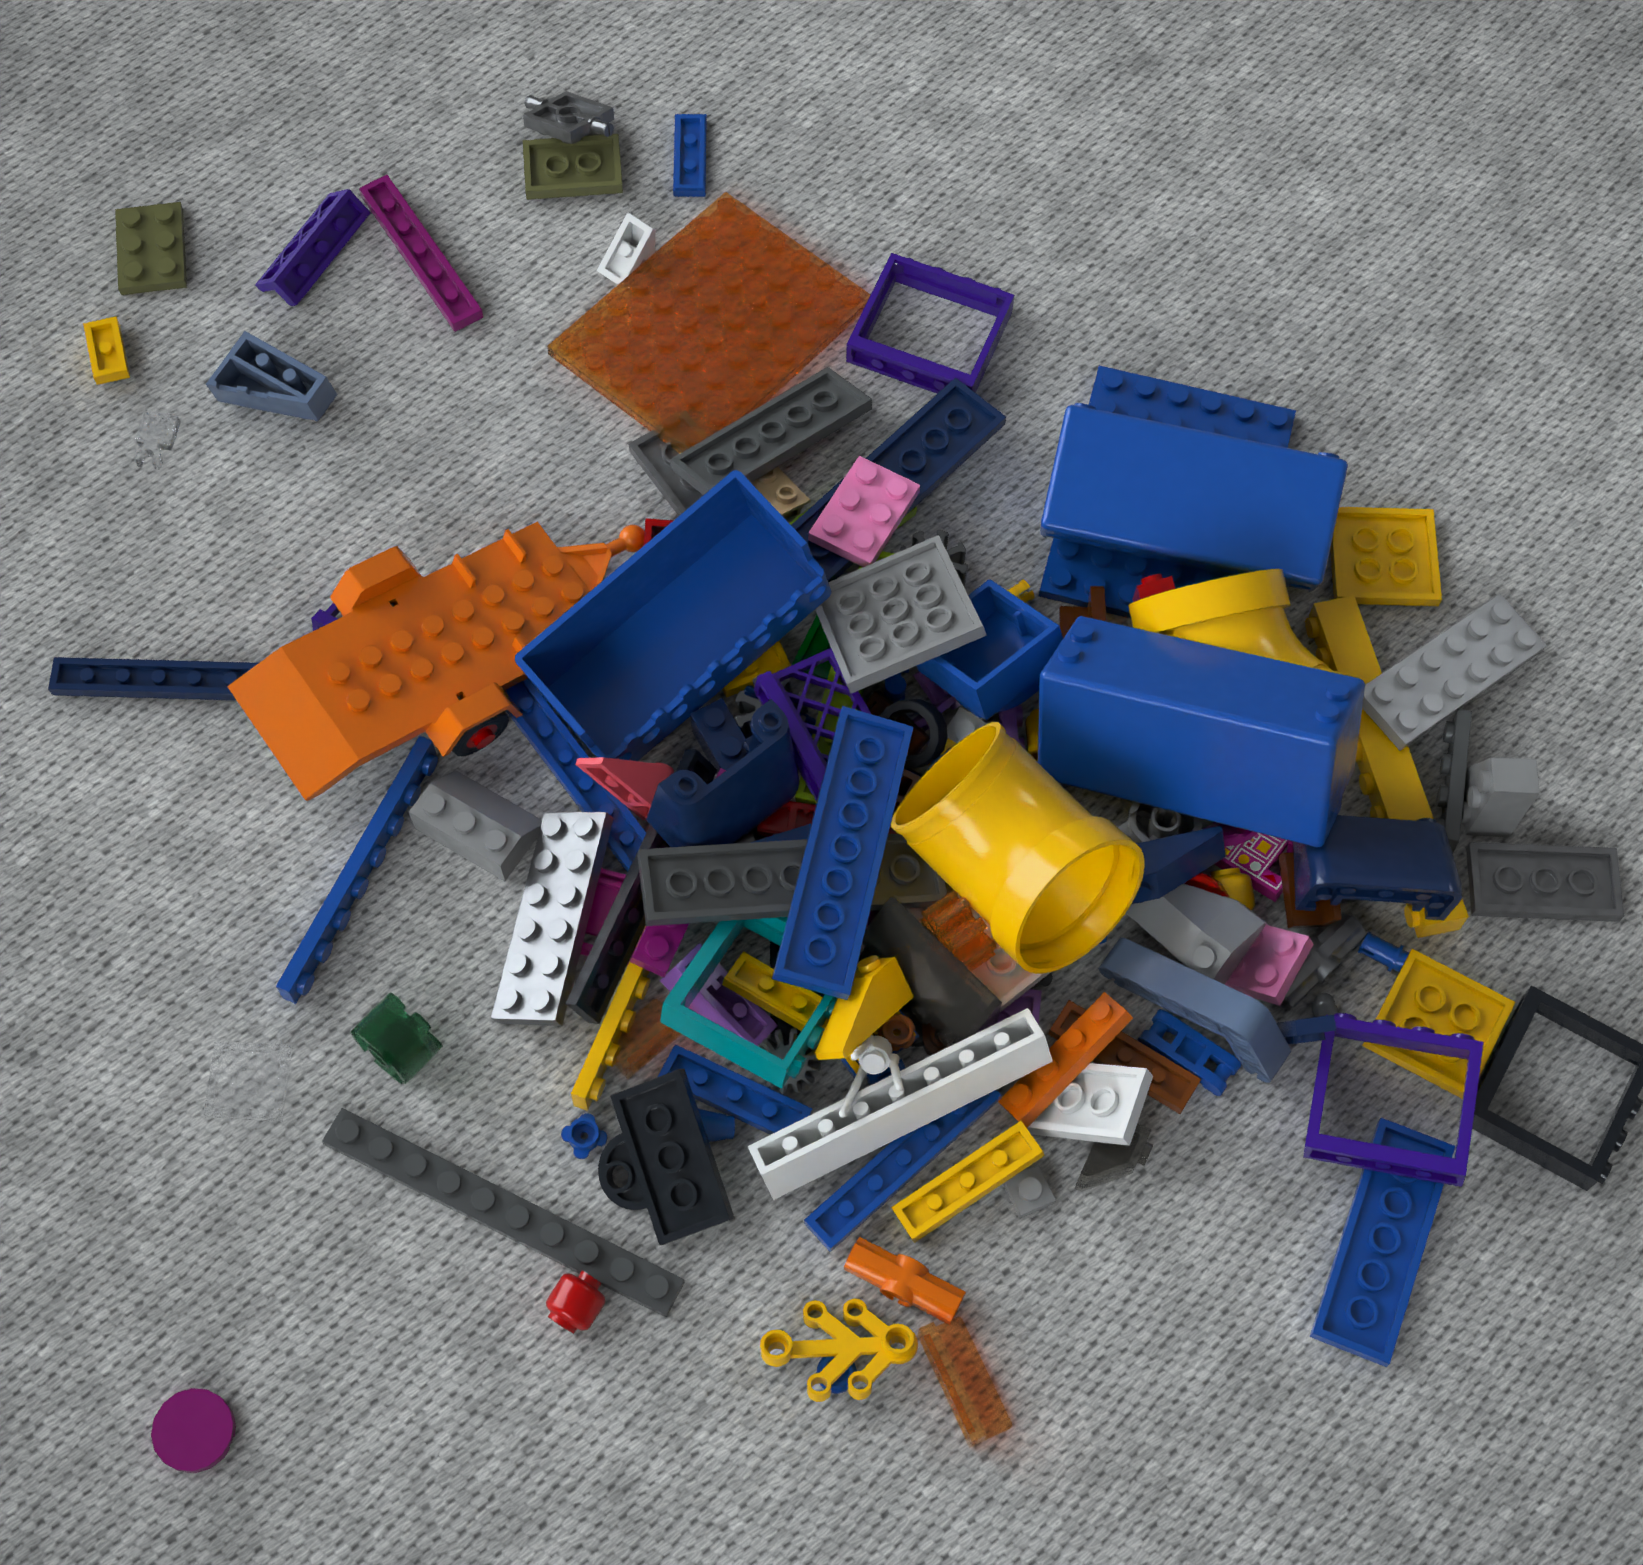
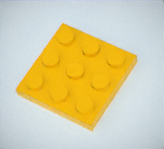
[1330,507,1442,606]
[1362,949,1516,1099]

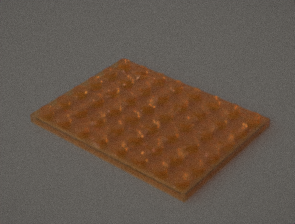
[547,192,871,453]

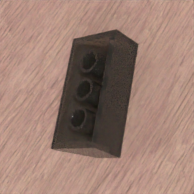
[859,896,1002,1048]

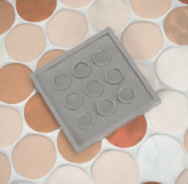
[815,535,986,694]

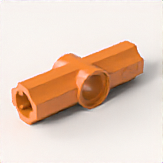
[844,1237,966,1325]

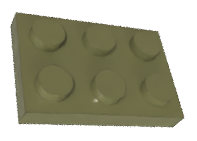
[522,134,623,200]
[115,202,187,295]

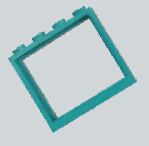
[660,917,860,1089]

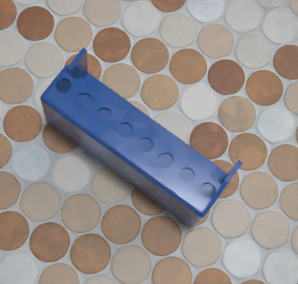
[1040,403,1348,592]
[515,470,832,761]
[1038,616,1365,847]

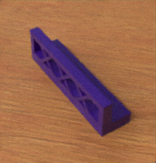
[255,189,371,306]

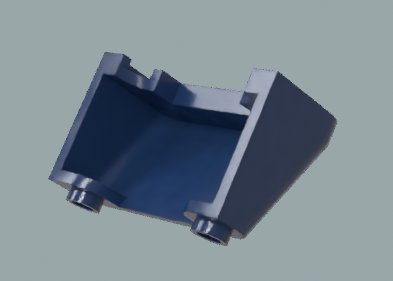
[646,699,800,847]
[1293,815,1462,921]

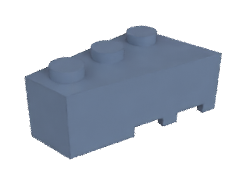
[206,331,337,421]

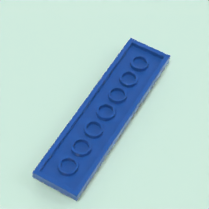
[772,706,913,1000]

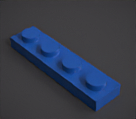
[658,1044,813,1135]

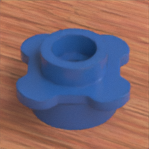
[561,1113,608,1159]

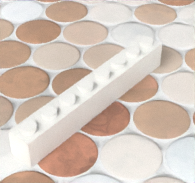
[748,1008,1053,1200]

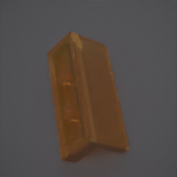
[917,1317,1012,1448]

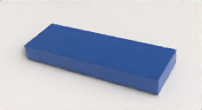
[673,114,707,197]

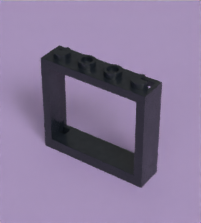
[1459,985,1643,1191]

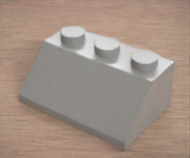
[409,770,542,882]

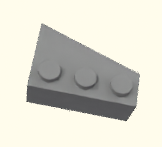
[1461,757,1540,837]

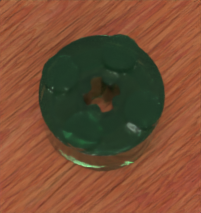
[350,992,443,1084]

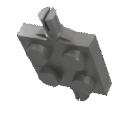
[523,91,614,144]

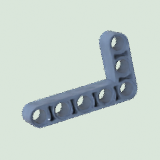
[1098,937,1291,1083]

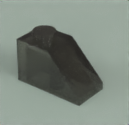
[1074,1123,1153,1192]

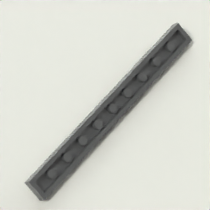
[322,1108,685,1317]

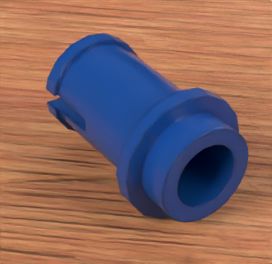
[1358,931,1409,972]

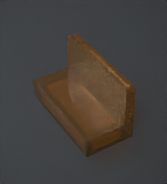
[615,999,682,1079]

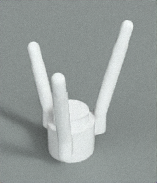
[839,1035,903,1118]

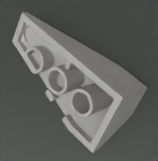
[1126,884,1268,984]

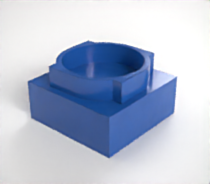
[917,579,1063,720]

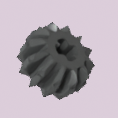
[762,1028,821,1094]

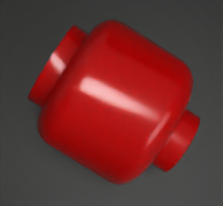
[546,1271,606,1334]

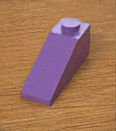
[660,943,778,1046]

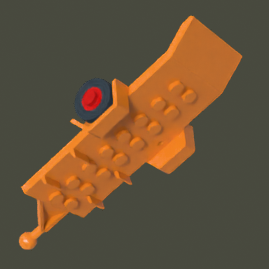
[227,521,645,801]

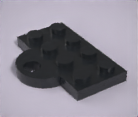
[598,1069,735,1246]

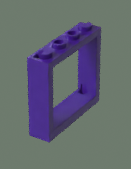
[846,253,1015,394]
[1303,1013,1484,1187]

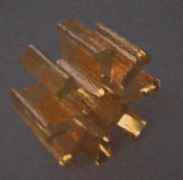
[920,891,997,977]

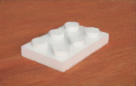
[1027,1063,1153,1146]

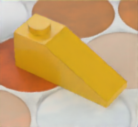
[815,955,914,1060]

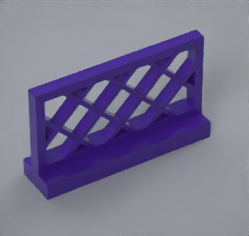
[754,648,871,802]

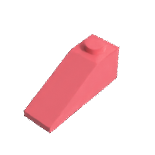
[575,757,674,821]

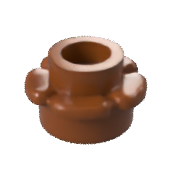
[878,1014,915,1051]

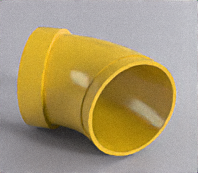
[1128,569,1343,675]
[891,722,1145,974]

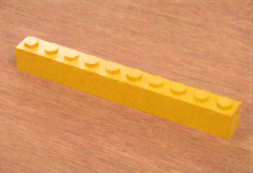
[1305,596,1469,938]

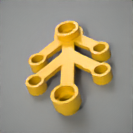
[760,1298,918,1402]

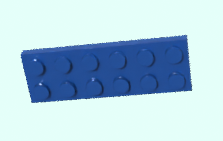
[1309,1118,1455,1367]

